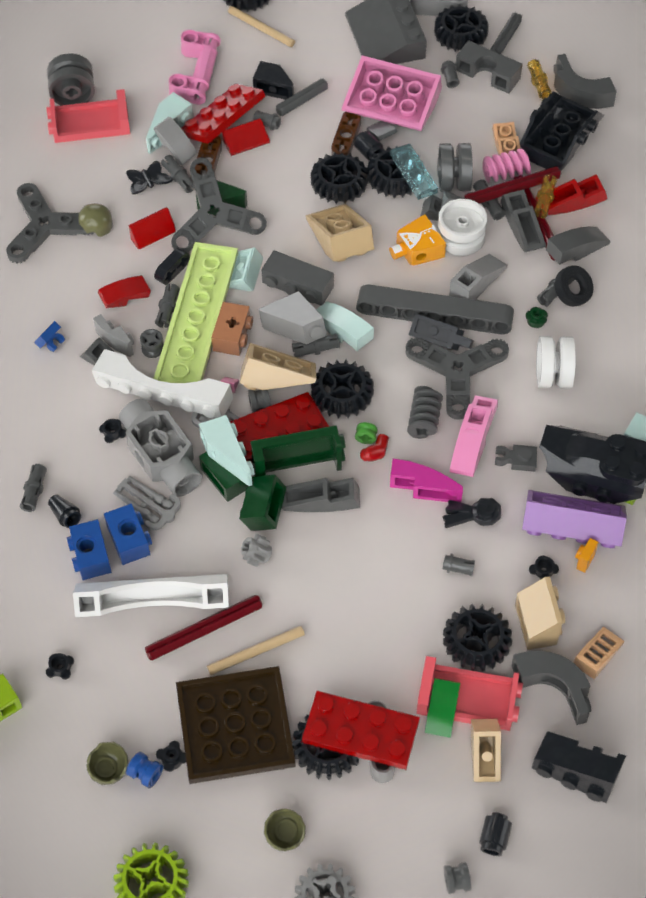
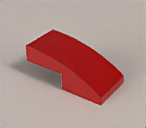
[98,275,151,308]

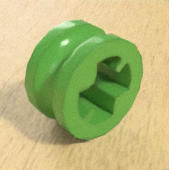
[355,422,378,444]

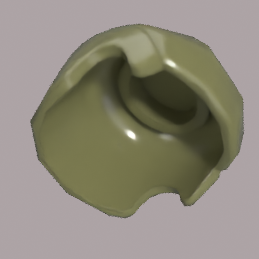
[78,203,113,237]
[86,742,128,785]
[264,809,306,851]

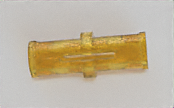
[527,59,552,99]
[534,175,557,218]

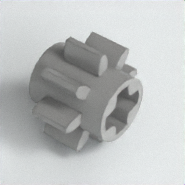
[241,534,272,567]

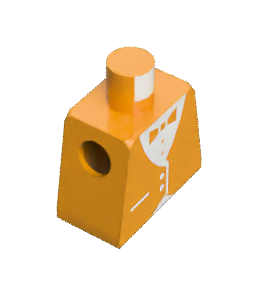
[389,215,446,266]

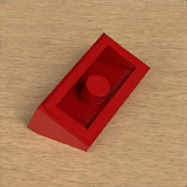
[222,119,270,156]
[129,207,176,249]

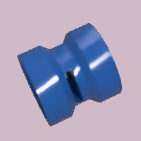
[126,751,163,788]

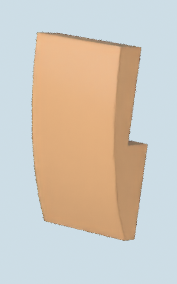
[492,122,520,156]

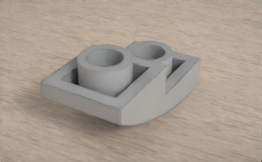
[153,117,197,165]
[93,314,134,357]

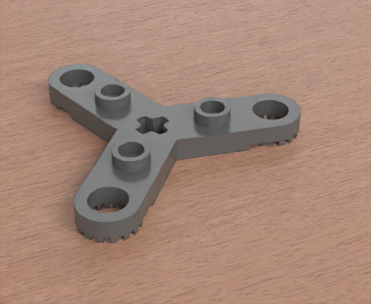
[171,158,267,252]
[6,183,95,264]
[405,337,509,420]

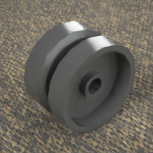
[47,53,95,105]
[437,143,473,191]

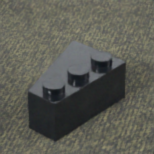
[532,731,626,803]

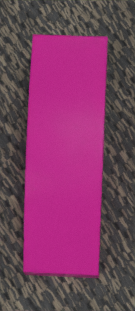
[390,458,463,503]

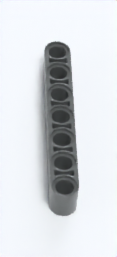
[356,285,514,334]

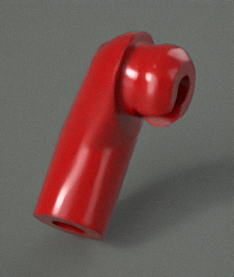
[360,434,389,462]

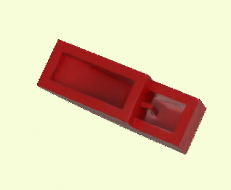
[535,174,607,215]

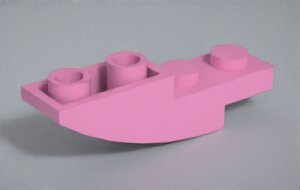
[450,395,498,477]

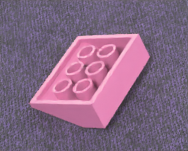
[341,56,442,131]

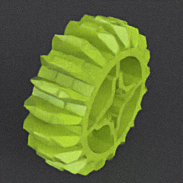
[113,842,189,898]

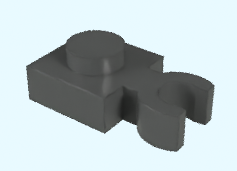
[495,444,537,472]

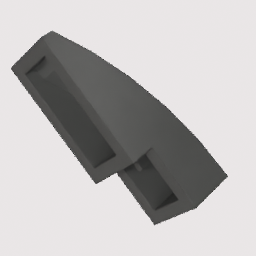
[500,190,546,252]
[546,226,610,265]
[282,478,360,512]

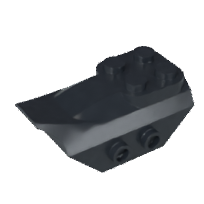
[520,91,604,170]
[539,425,646,504]

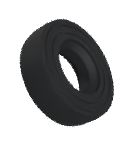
[554,265,594,307]

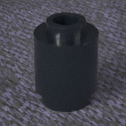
[354,131,384,160]
[479,812,512,856]

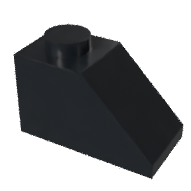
[253,61,294,100]

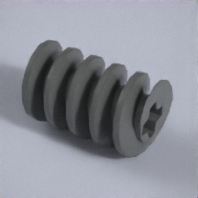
[407,386,443,439]

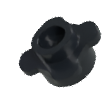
[99,419,126,443]
[529,555,559,580]
[46,653,74,680]
[156,741,186,772]

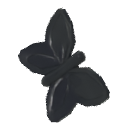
[126,161,173,194]

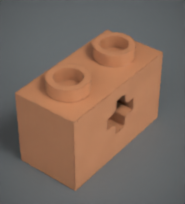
[211,302,253,356]

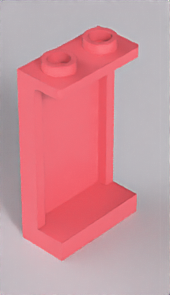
[46,89,130,143]
[416,656,523,731]

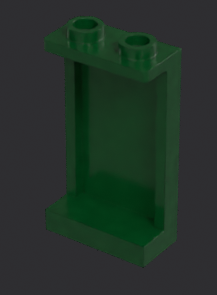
[250,425,346,476]

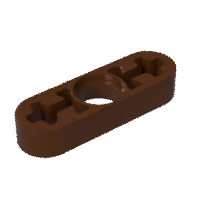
[331,111,361,155]
[195,136,222,175]

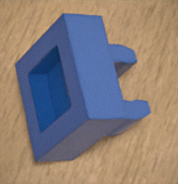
[34,321,65,352]

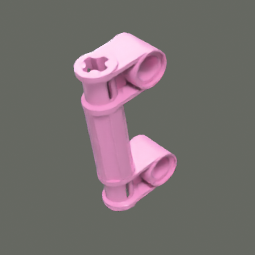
[169,30,221,105]

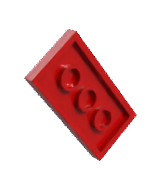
[181,84,266,144]
[230,392,329,463]
[302,691,420,770]

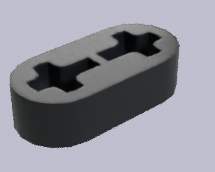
[154,248,190,285]

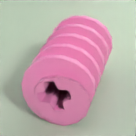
[483,149,531,183]

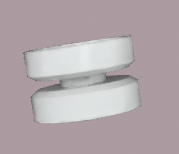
[438,199,487,256]
[536,336,576,388]

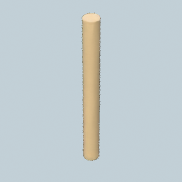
[228,6,295,48]
[207,626,305,675]

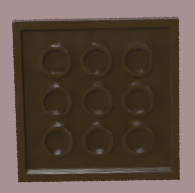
[176,666,296,784]

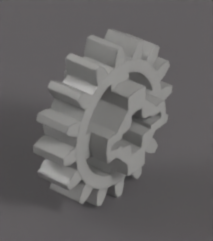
[295,864,355,898]

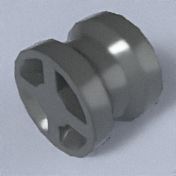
[140,329,164,358]
[248,390,271,413]
[443,862,471,894]

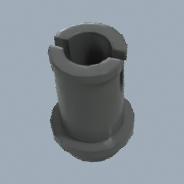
[441,61,460,88]
[253,110,281,130]
[442,553,475,576]

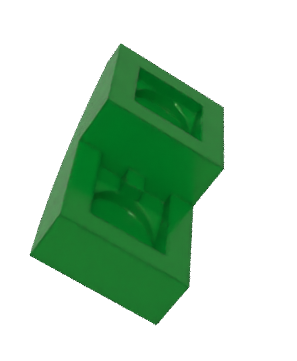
[425,678,460,738]

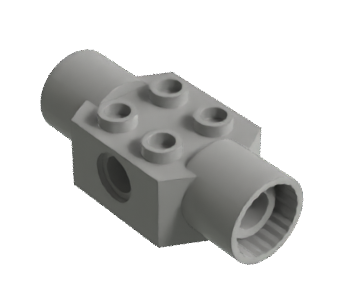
[119,399,202,497]

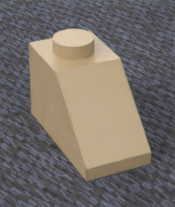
[471,719,501,782]

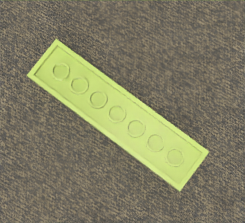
[153,242,238,383]

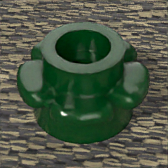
[525,307,548,328]

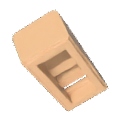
[574,627,624,680]

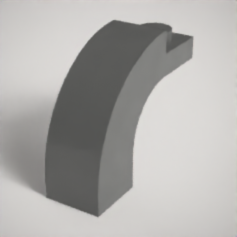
[554,54,617,109]
[511,650,591,725]

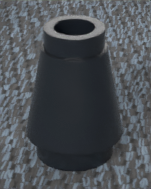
[48,495,81,528]

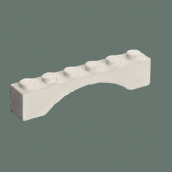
[92,349,233,418]
[73,574,229,617]

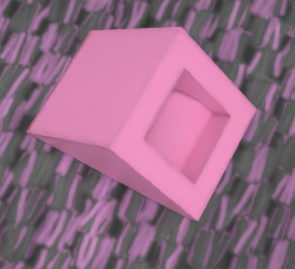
[220,377,239,393]

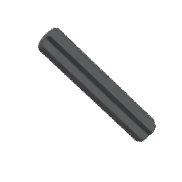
[490,12,522,54]
[276,78,328,116]

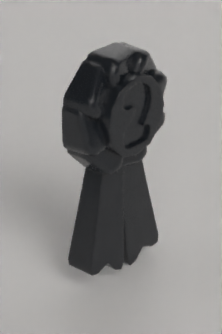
[442,498,502,528]

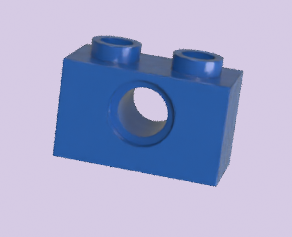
[104,503,152,565]
[66,519,112,580]

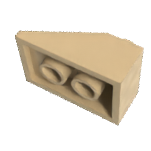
[306,204,374,262]
[240,343,316,390]

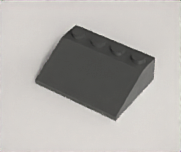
[345,0,427,64]

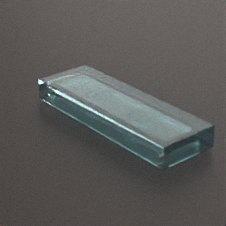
[390,143,438,200]

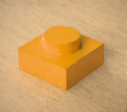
[575,538,599,573]

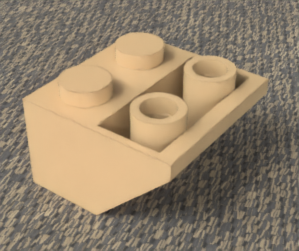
[515,576,565,650]

